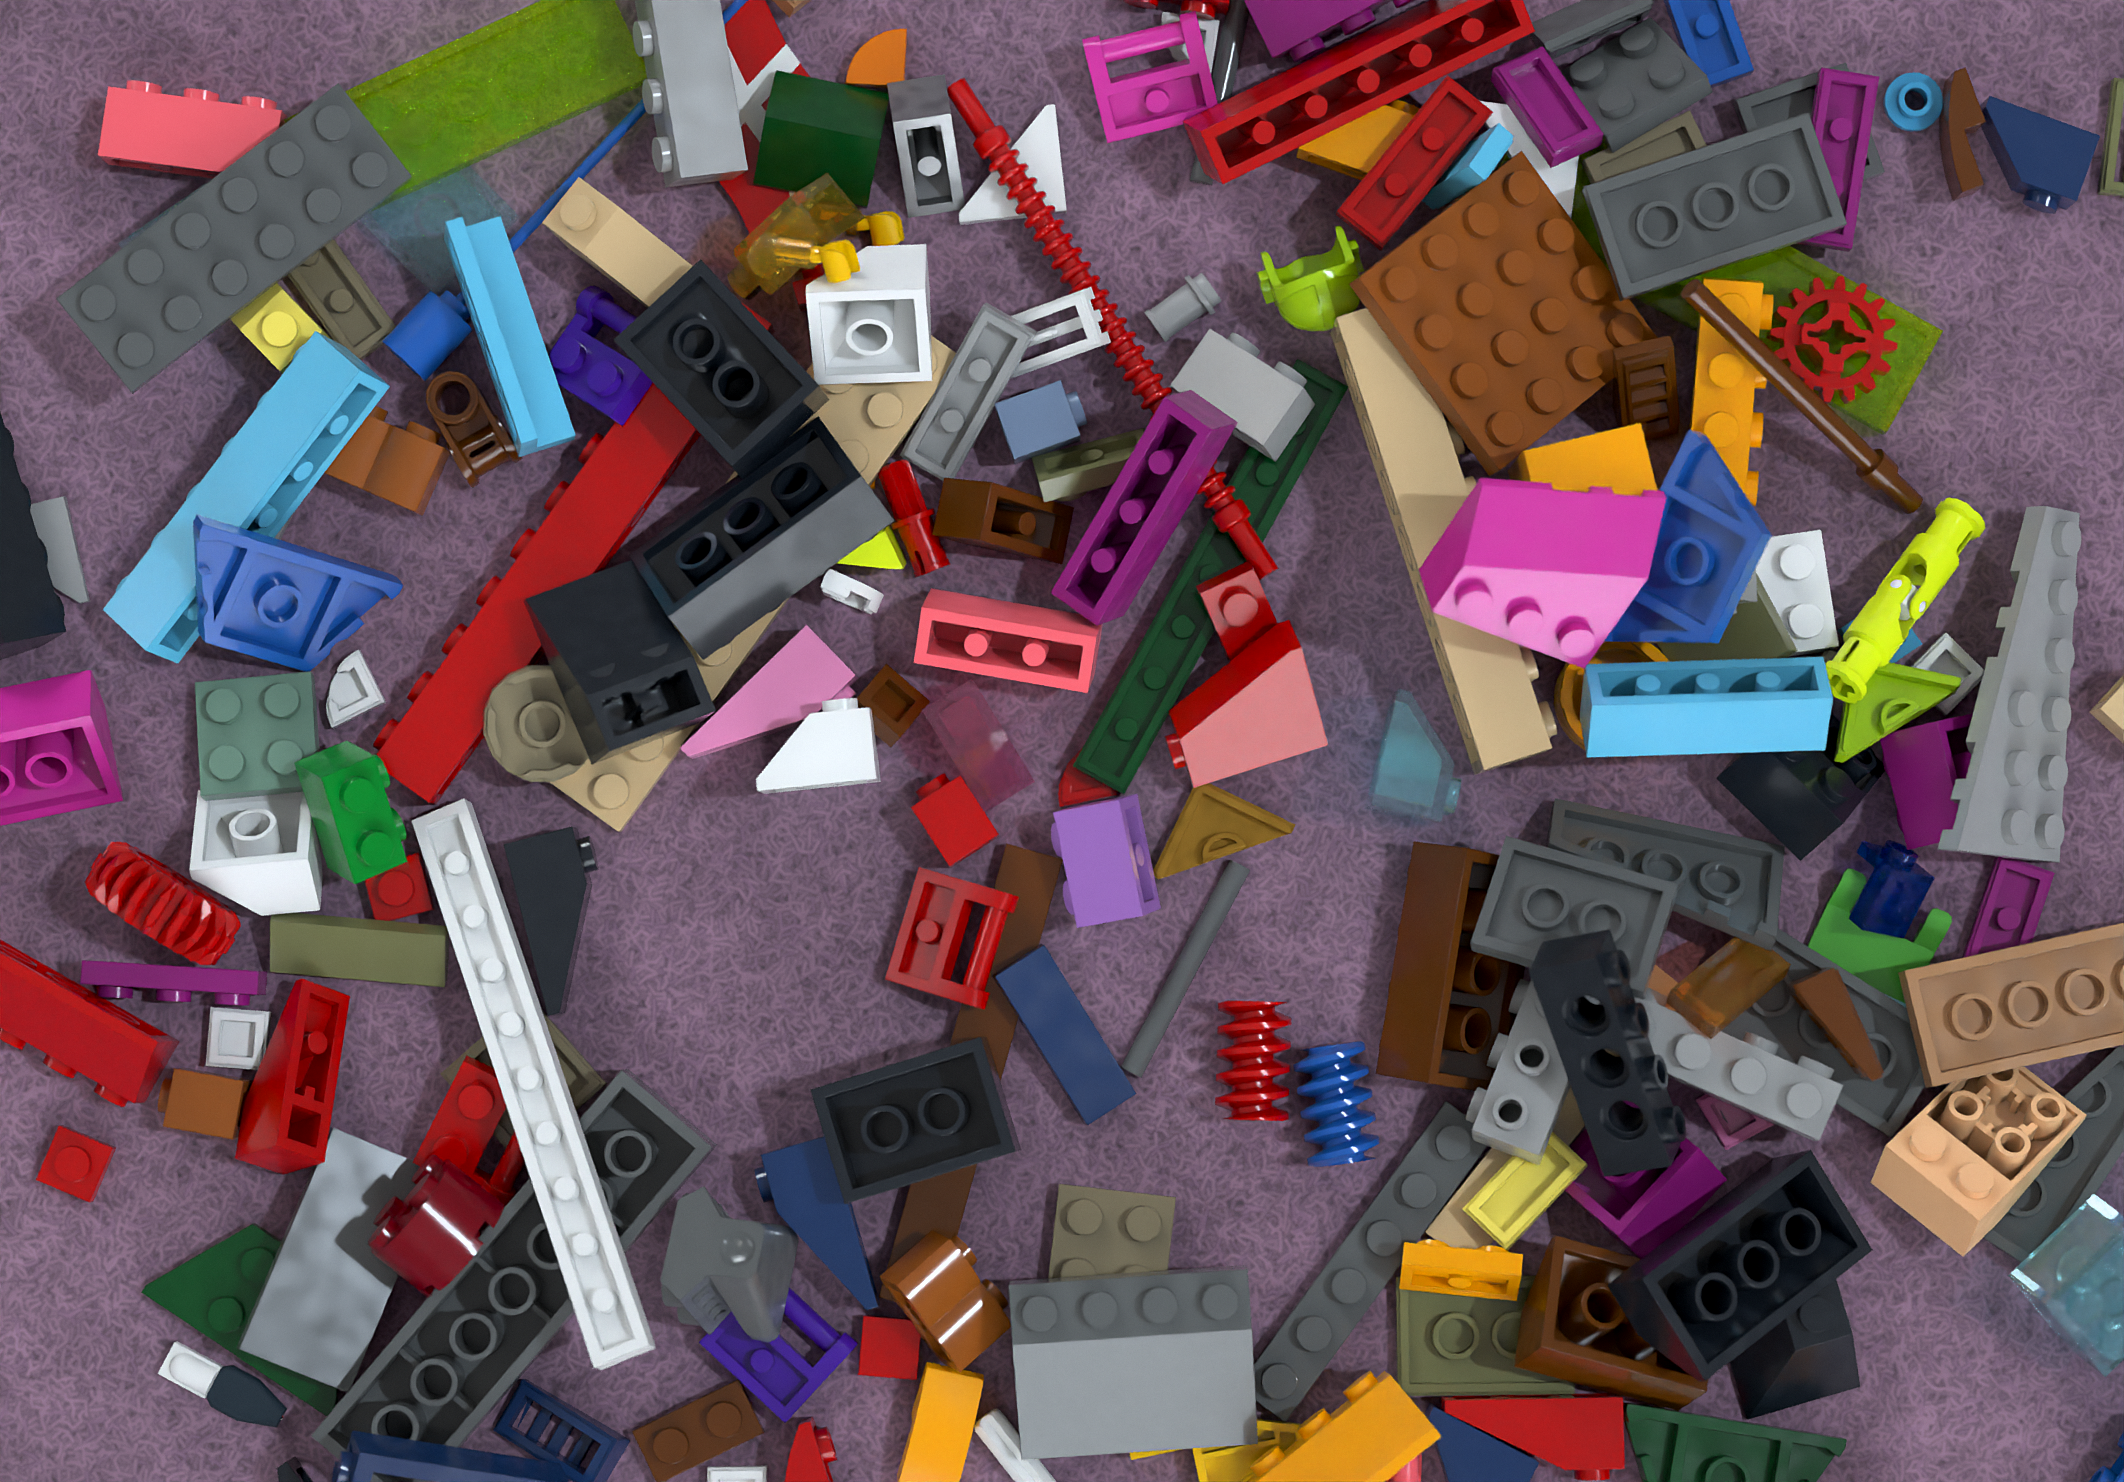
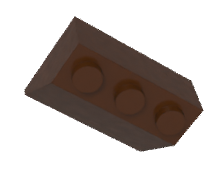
[1514,1235,1708,1411]

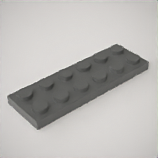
[56,83,412,394]

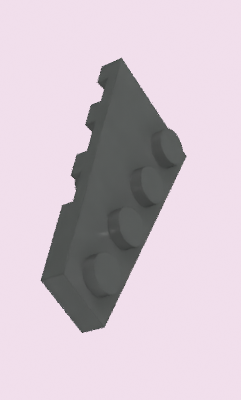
[1546,798,1785,951]
[1982,1045,2124,1276]

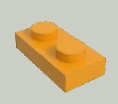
[1399,1239,1523,1301]

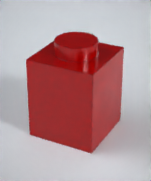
[911,773,999,868]

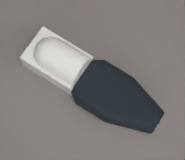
[158,1341,287,1428]

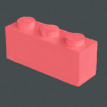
[98,80,290,179]
[914,588,1103,693]

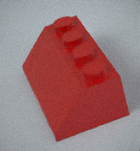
[0,939,180,1107]

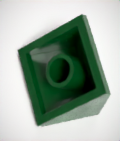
[753,70,889,208]

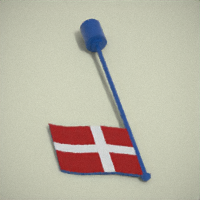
[382,0,810,381]

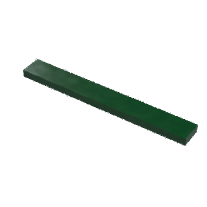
[1073,359,1348,795]

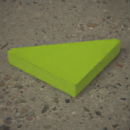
[1834,662,1961,763]

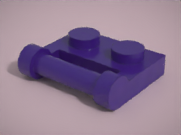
[548,285,653,426]
[699,1287,858,1423]

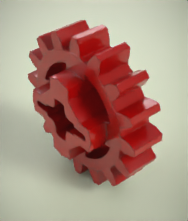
[1766,276,1898,404]

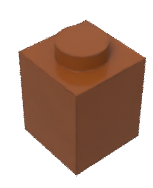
[158,1067,253,1140]

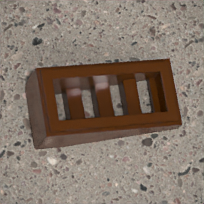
[1612,336,1680,442]
[1786,967,1884,1082]

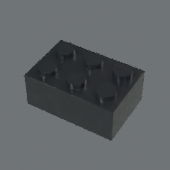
[810,1037,1021,1204]

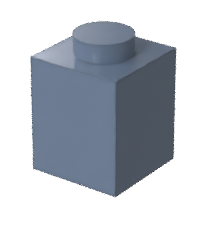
[994,380,1087,464]

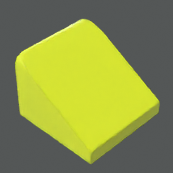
[837,524,907,570]

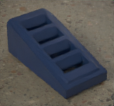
[493,1379,630,1482]

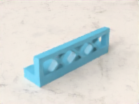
[444,216,576,457]

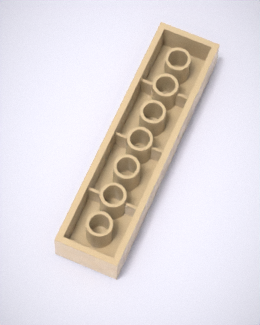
[1330,308,1557,775]

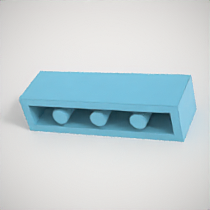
[1580,657,1833,757]

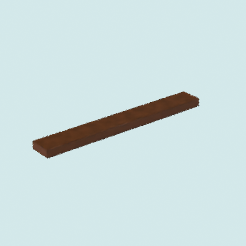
[879,843,1063,1302]

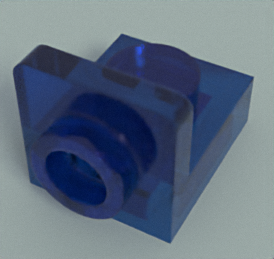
[1849,840,1935,938]

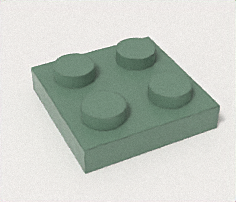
[195,671,319,801]

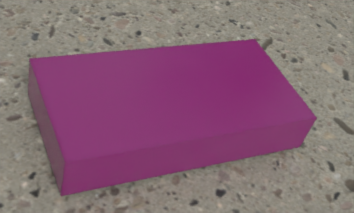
[1490,46,1604,168]

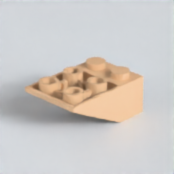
[1871,1067,2087,1257]

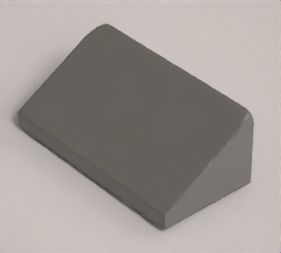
[1530,0,1654,60]

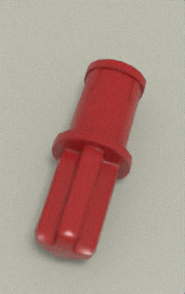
[878,459,950,577]

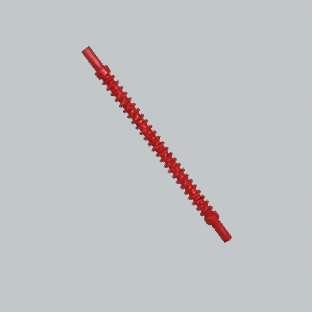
[947,78,1279,581]

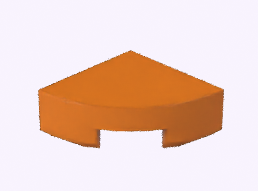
[846,29,907,89]

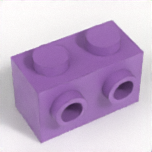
[1051,794,1161,928]

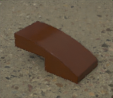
[1939,67,1986,201]

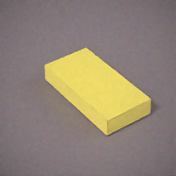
[1463,1132,1587,1251]

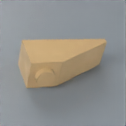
[542,177,693,308]

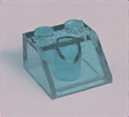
[1365,689,1462,826]

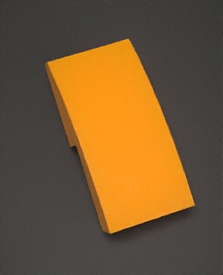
[897,1362,984,1482]

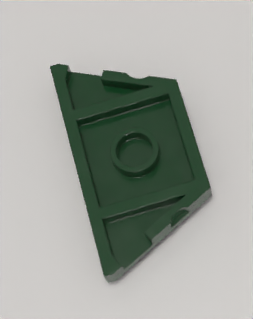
[141,1223,338,1417]
[1623,1402,1847,1482]

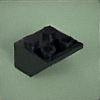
[1716,711,1885,861]

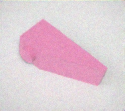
[680,625,858,759]

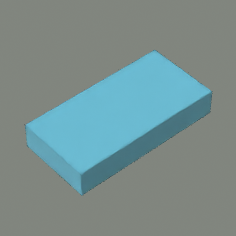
[1422,123,1514,210]

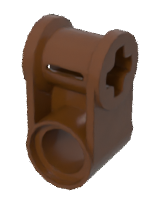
[426,371,523,488]

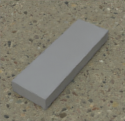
[900,302,1037,481]

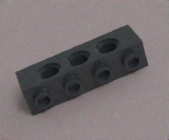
[1528,929,1686,1177]

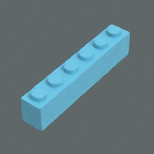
[103,331,390,663]

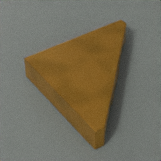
[1153,783,1295,879]

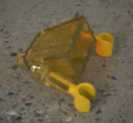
[727,173,904,300]

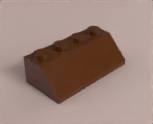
[1375,841,1525,1091]

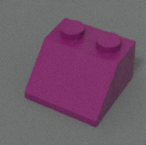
[1880,713,1973,850]
[1564,1101,1727,1259]

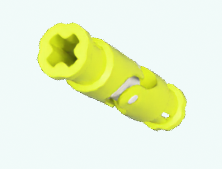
[1825,497,1985,704]

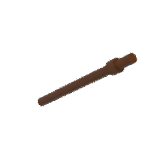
[1681,279,1923,514]

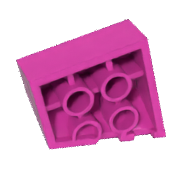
[1419,478,1666,669]

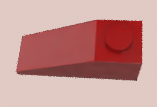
[235,978,350,1175]
[1441,1393,1625,1480]

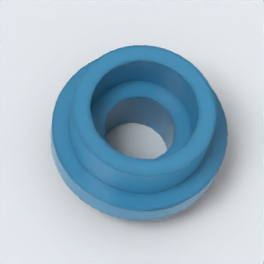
[1883,72,1943,132]

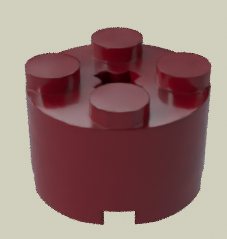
[367,1154,504,1298]

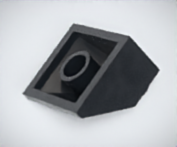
[1730,1279,1860,1420]

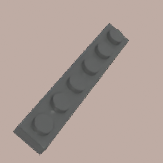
[1254,1101,1487,1422]

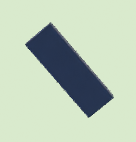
[992,944,1136,1126]

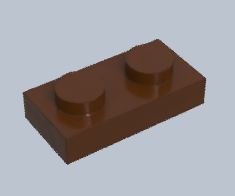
[632,1379,765,1482]

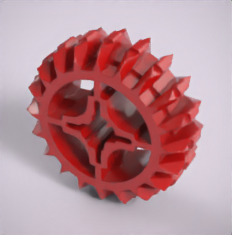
[84,842,241,965]

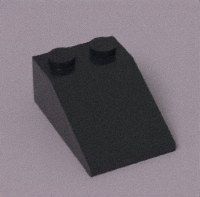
[614,259,829,479]

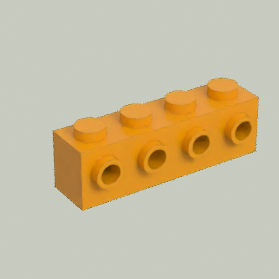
[1689,276,1774,506]

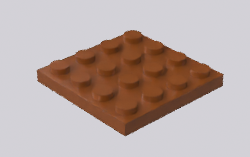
[1349,151,1657,476]

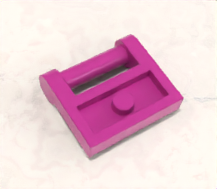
[1082,11,1218,143]

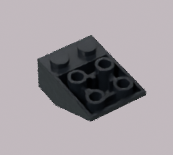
[524,560,716,765]

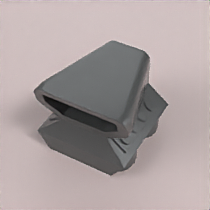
[660,1186,799,1342]

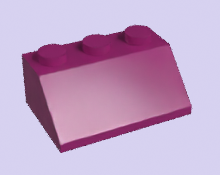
[0,670,123,826]

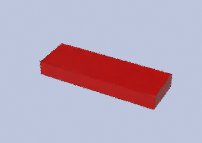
[1336,75,1493,251]

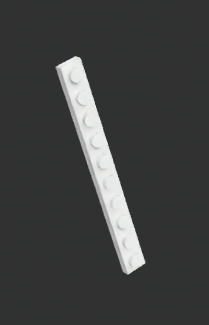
[411,798,656,1370]

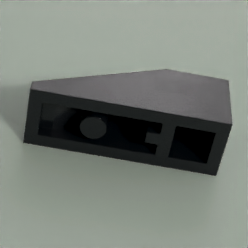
[504,826,599,1016]

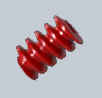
[1215,1000,1292,1121]

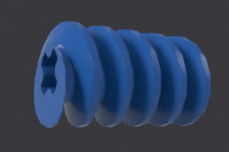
[1293,1041,1380,1167]

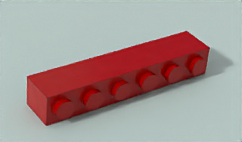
[1182,0,1535,184]

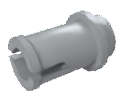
[1144,273,1222,343]

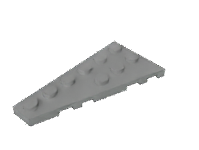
[1938,506,2081,863]

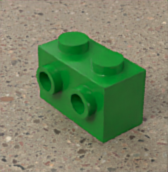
[294,740,407,884]

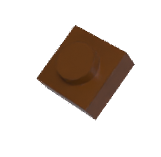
[857,664,930,748]

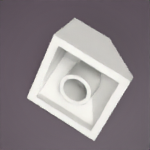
[806,244,932,385]
[756,698,881,794]
[189,790,323,916]

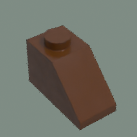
[932,478,1074,564]

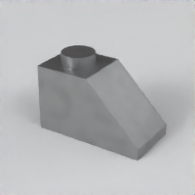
[887,74,965,218]

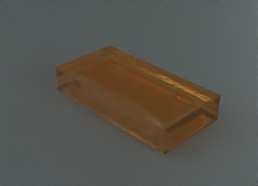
[1666,937,1791,1039]

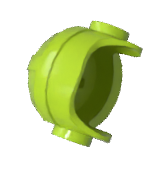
[1256,226,1364,331]

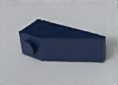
[754,1136,880,1310]

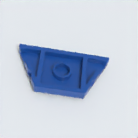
[1604,430,1772,643]
[193,514,403,672]

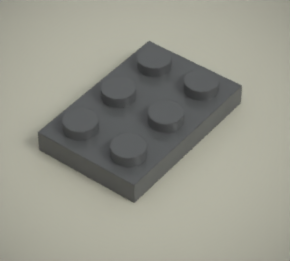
[1471,836,1678,1000]

